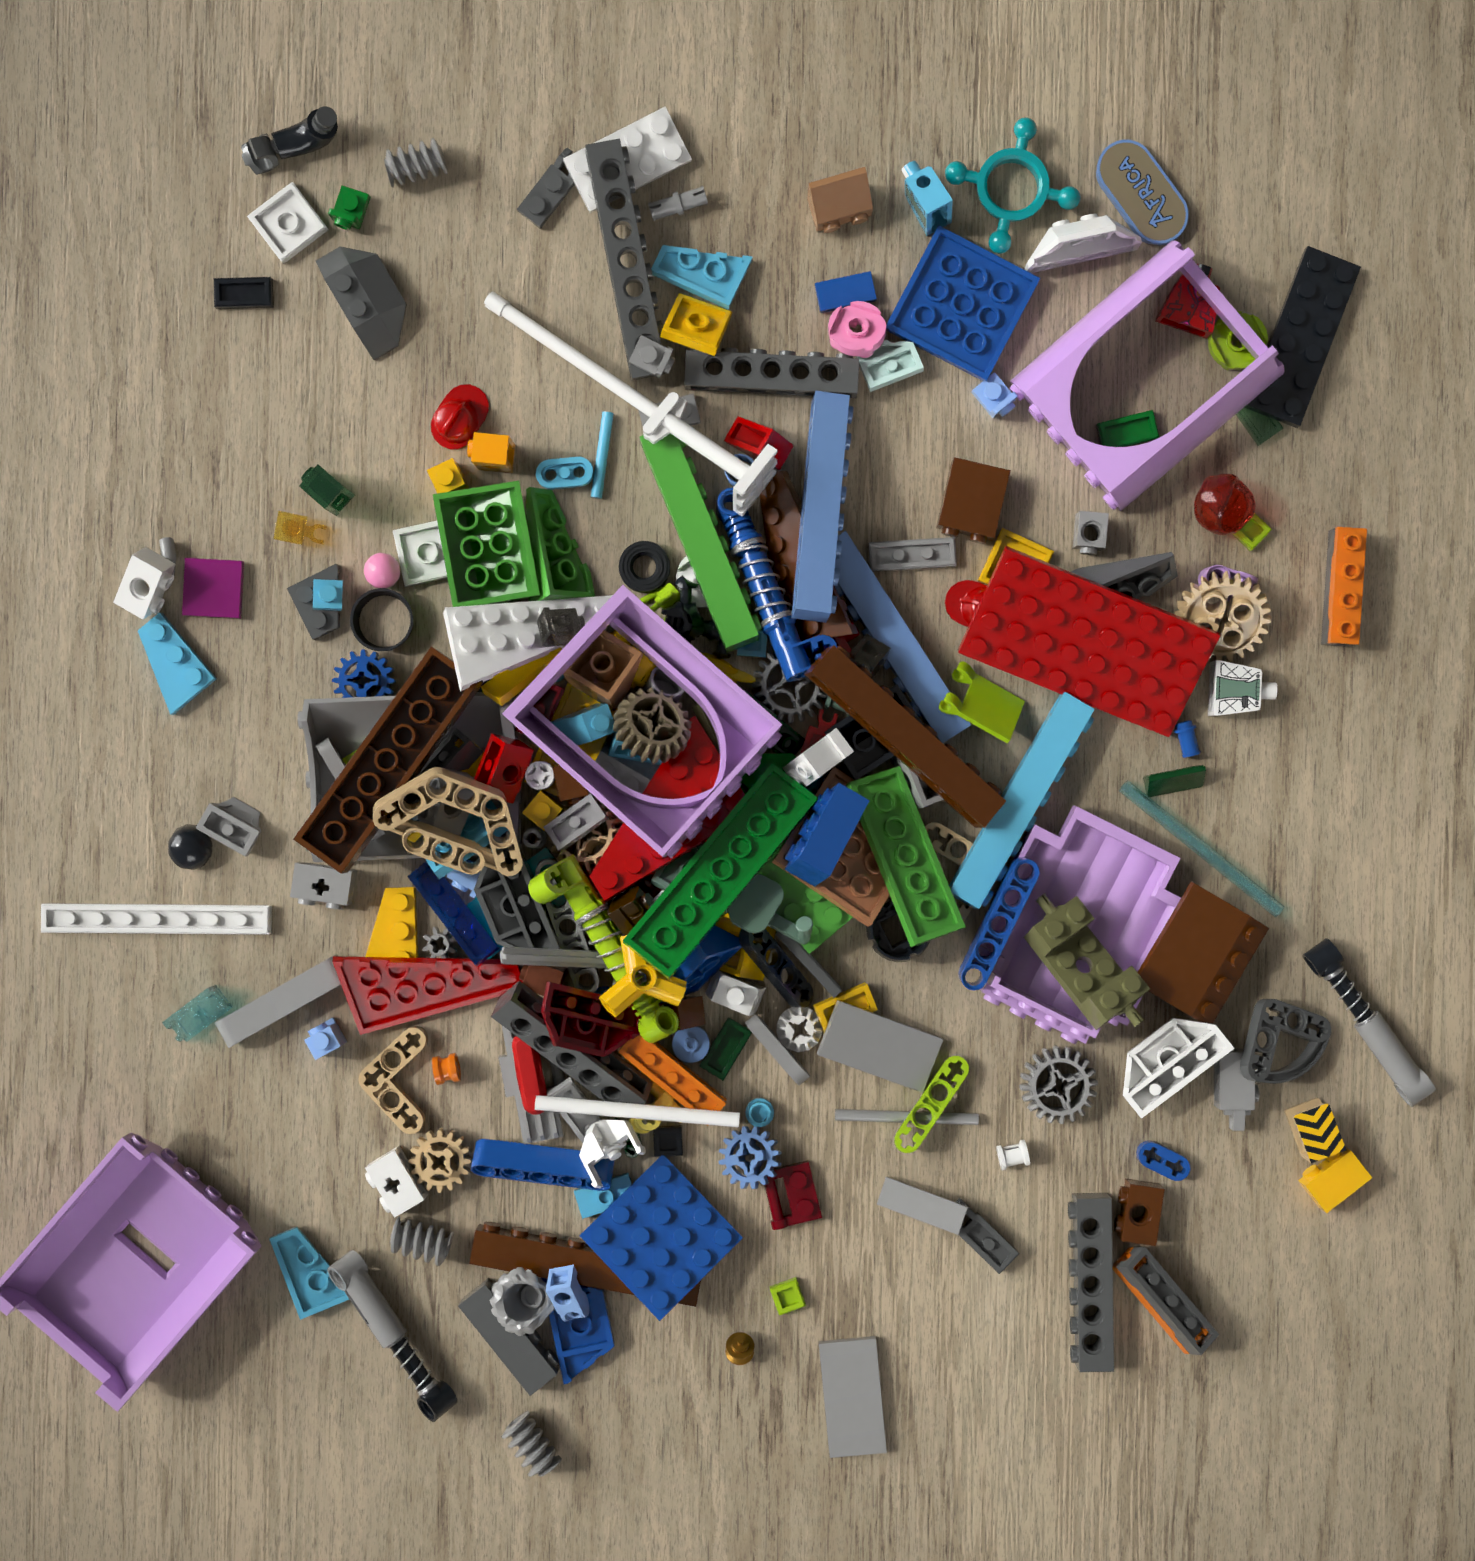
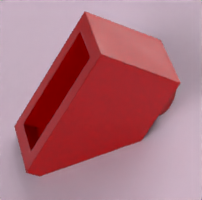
[724,416,794,470]

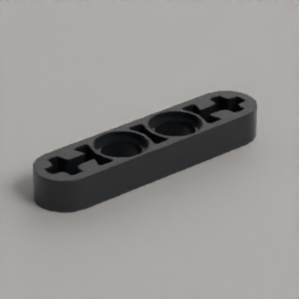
[739,928,814,1008]

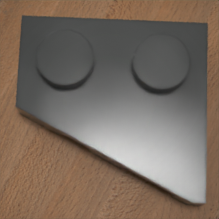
[287,564,340,640]

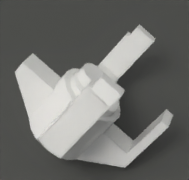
[579,1119,646,1189]

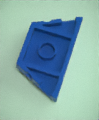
[541,1278,615,1384]

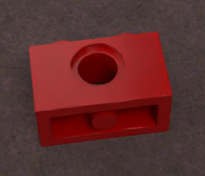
[474,733,534,804]

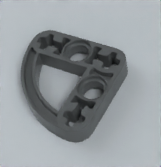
[1240,999,1331,1084]

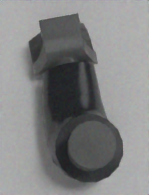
[241,106,338,175]

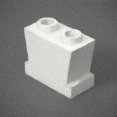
[783,728,854,787]

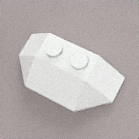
[1024,213,1142,273]
[1123,1017,1235,1119]

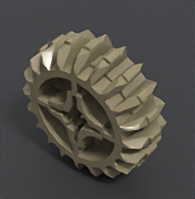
[613,688,692,765]

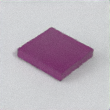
[182,558,244,619]

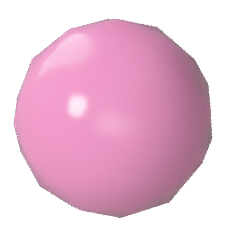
[364,553,400,588]

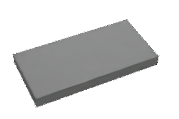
[817,1000,943,1093]
[819,1336,887,1458]

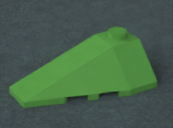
[526,487,595,601]

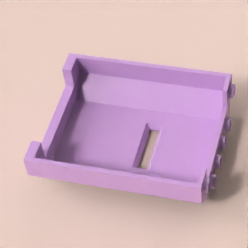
[0,1133,261,1412]

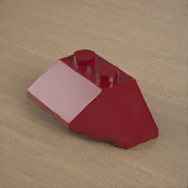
[541,982,641,1057]

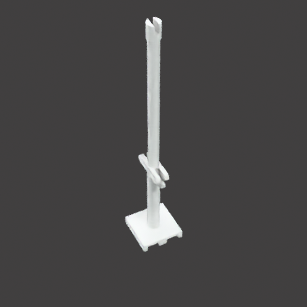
[484,292,778,517]

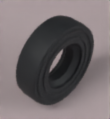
[619,541,670,593]

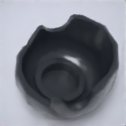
[168,824,213,870]

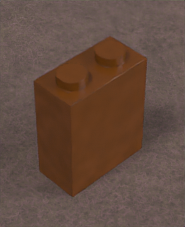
[936,457,1011,544]

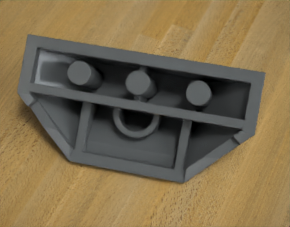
[316,246,407,360]
[474,847,560,949]

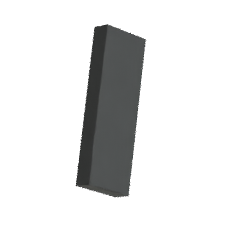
[775,931,842,998]

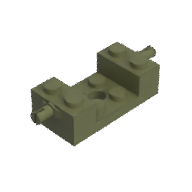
[1023,893,1150,1030]

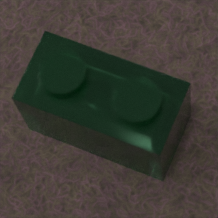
[299,464,355,516]

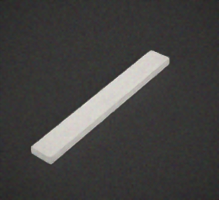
[41,903,272,934]

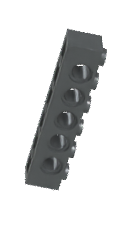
[684,348,859,398]
[491,981,653,1104]
[1068,1193,1114,1372]

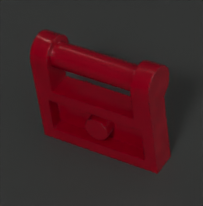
[759,1160,822,1230]

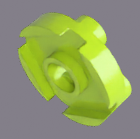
[1208,311,1268,371]

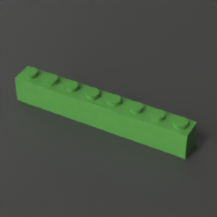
[639,433,762,653]

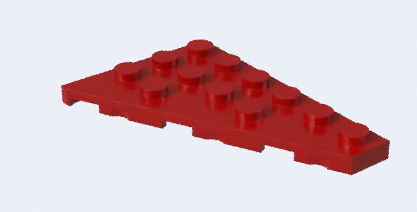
[589,716,745,902]

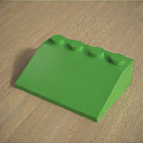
[432,481,540,607]

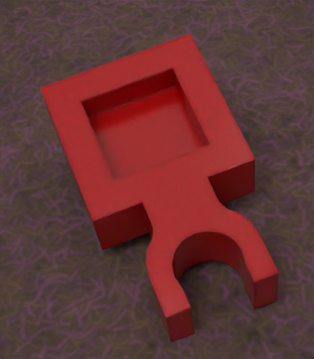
[800,708,838,754]

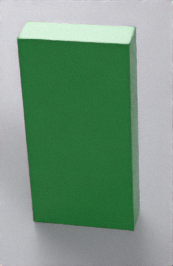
[1096,410,1160,447]

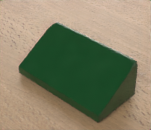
[1143,765,1206,797]

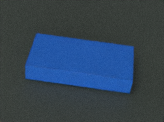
[814,271,877,313]

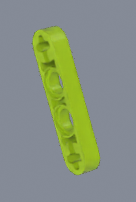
[894,1056,969,1153]

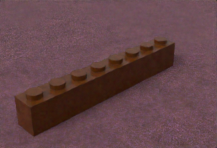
[804,645,1006,828]
[469,1222,701,1307]

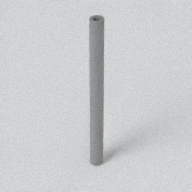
[835,1109,979,1125]

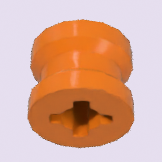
[432,1053,461,1085]

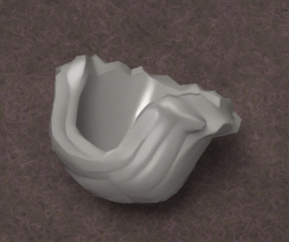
[489,1267,554,1336]

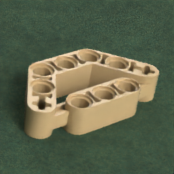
[373,767,523,876]

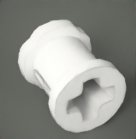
[996,1139,1030,1170]

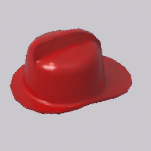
[431,384,489,449]
[945,580,987,627]

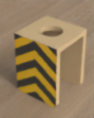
[1285,1098,1346,1163]

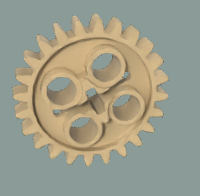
[1174,571,1271,662]

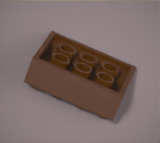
[1137,882,1269,1024]

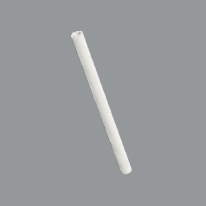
[535,1095,740,1127]

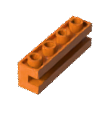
[618,1035,727,1126]

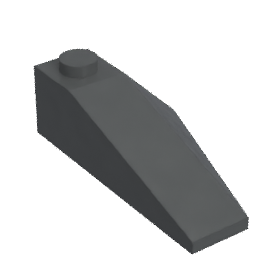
[1071,552,1178,599]

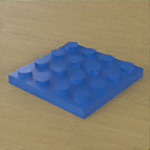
[886,225,1040,381]
[579,1155,743,1321]

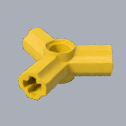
[599,935,687,1017]

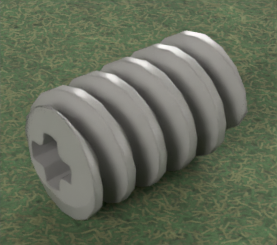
[384,138,448,187]
[390,1216,454,1266]
[501,1411,562,1477]

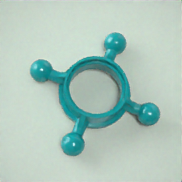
[945,117,1081,254]

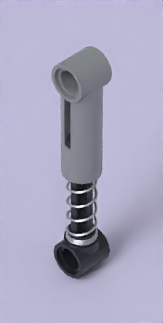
[1302,938,1436,1107]
[327,1250,458,1422]

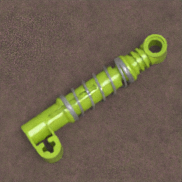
[528,854,679,1043]

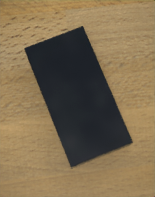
[213,277,274,309]

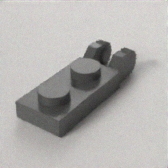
[517,148,575,229]
[956,1198,1019,1274]

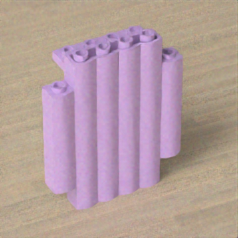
[970,805,1181,1044]

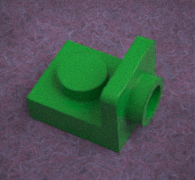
[328,185,371,230]

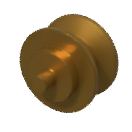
[725,1332,755,1365]

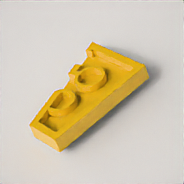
[365,886,418,958]

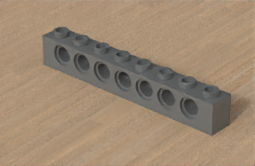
[585,138,665,381]

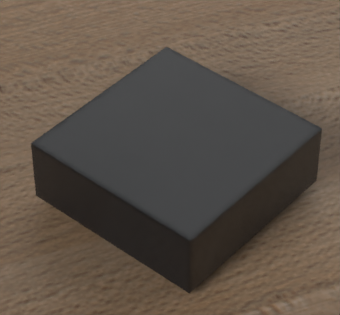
[653,1125,683,1157]

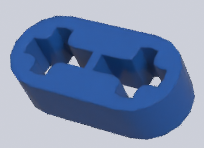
[1136,1140,1190,1181]

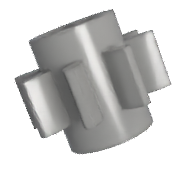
[422,926,458,958]

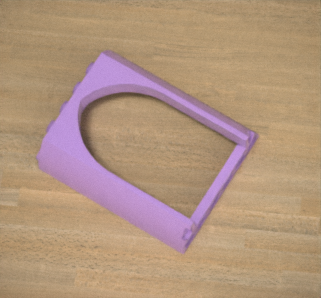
[1009,241,1284,511]
[502,585,782,858]

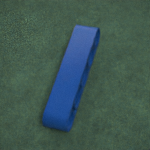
[958,857,1040,991]
[471,1139,615,1191]

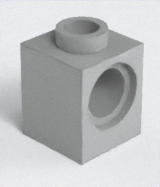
[1072,511,1109,555]

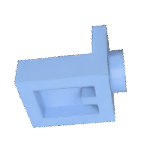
[971,372,1018,418]

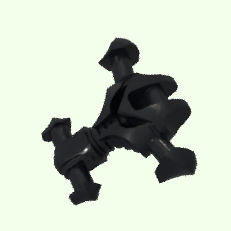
[661,575,731,660]

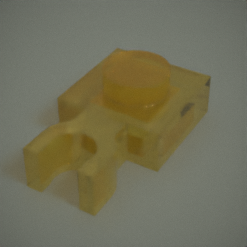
[273,511,327,545]

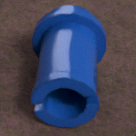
[1173,720,1201,758]

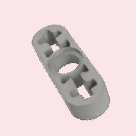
[745,1014,810,1086]

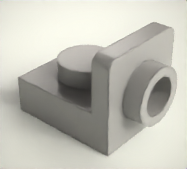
[628,335,675,378]

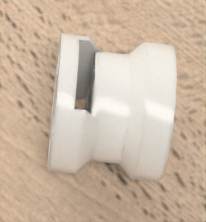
[525,761,555,790]

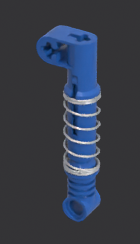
[716,488,837,682]

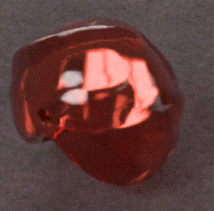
[1194,474,1256,535]

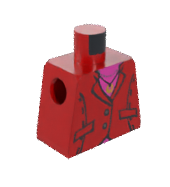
[1155,264,1220,339]

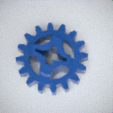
[332,649,396,698]

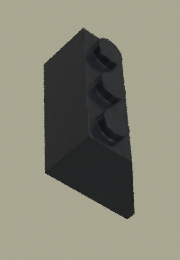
[824,684,924,780]

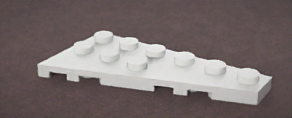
[443,595,613,692]

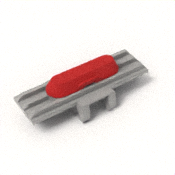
[498,1026,565,1144]

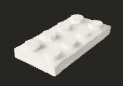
[563,107,692,213]

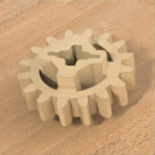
[408,1128,472,1193]

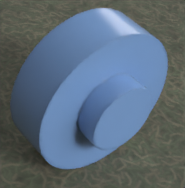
[672,1026,710,1063]

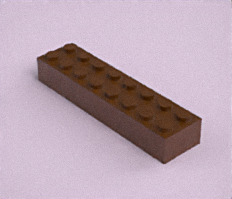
[293,646,484,874]

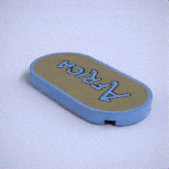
[1096,140,1189,246]

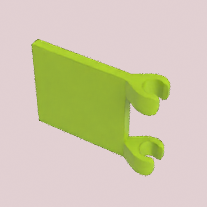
[939,661,1025,744]

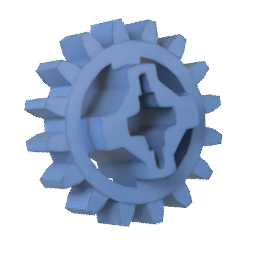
[718,1126,782,1189]

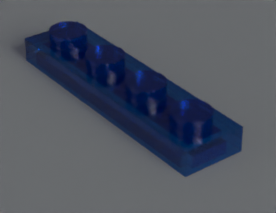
[407,861,500,966]

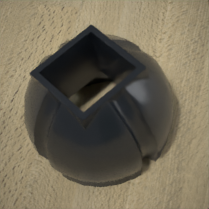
[866,897,931,962]

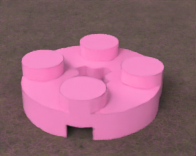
[828,301,886,358]

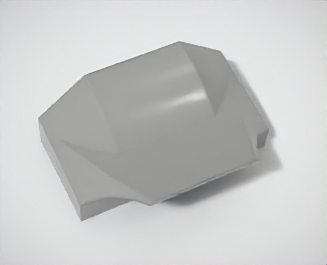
[196,797,261,857]

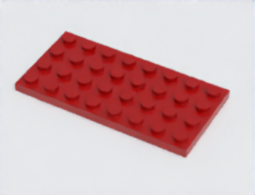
[958,546,1221,737]

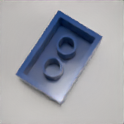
[784,783,870,887]

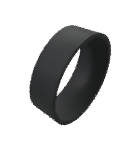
[350,588,413,651]

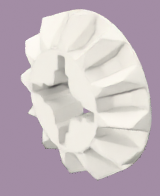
[777,1007,822,1052]

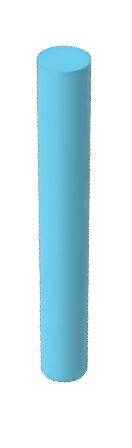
[591,412,614,499]

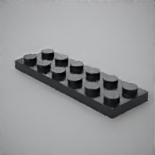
[1244,246,1361,428]

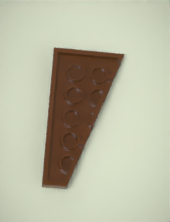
[760,470,859,641]

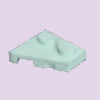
[855,340,924,392]

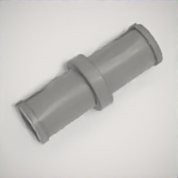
[648,186,708,221]

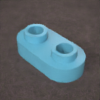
[536,457,594,490]

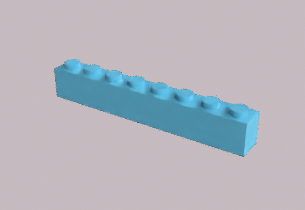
[949,692,1095,909]

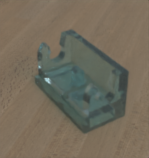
[162,985,233,1042]

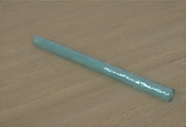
[1119,780,1284,917]

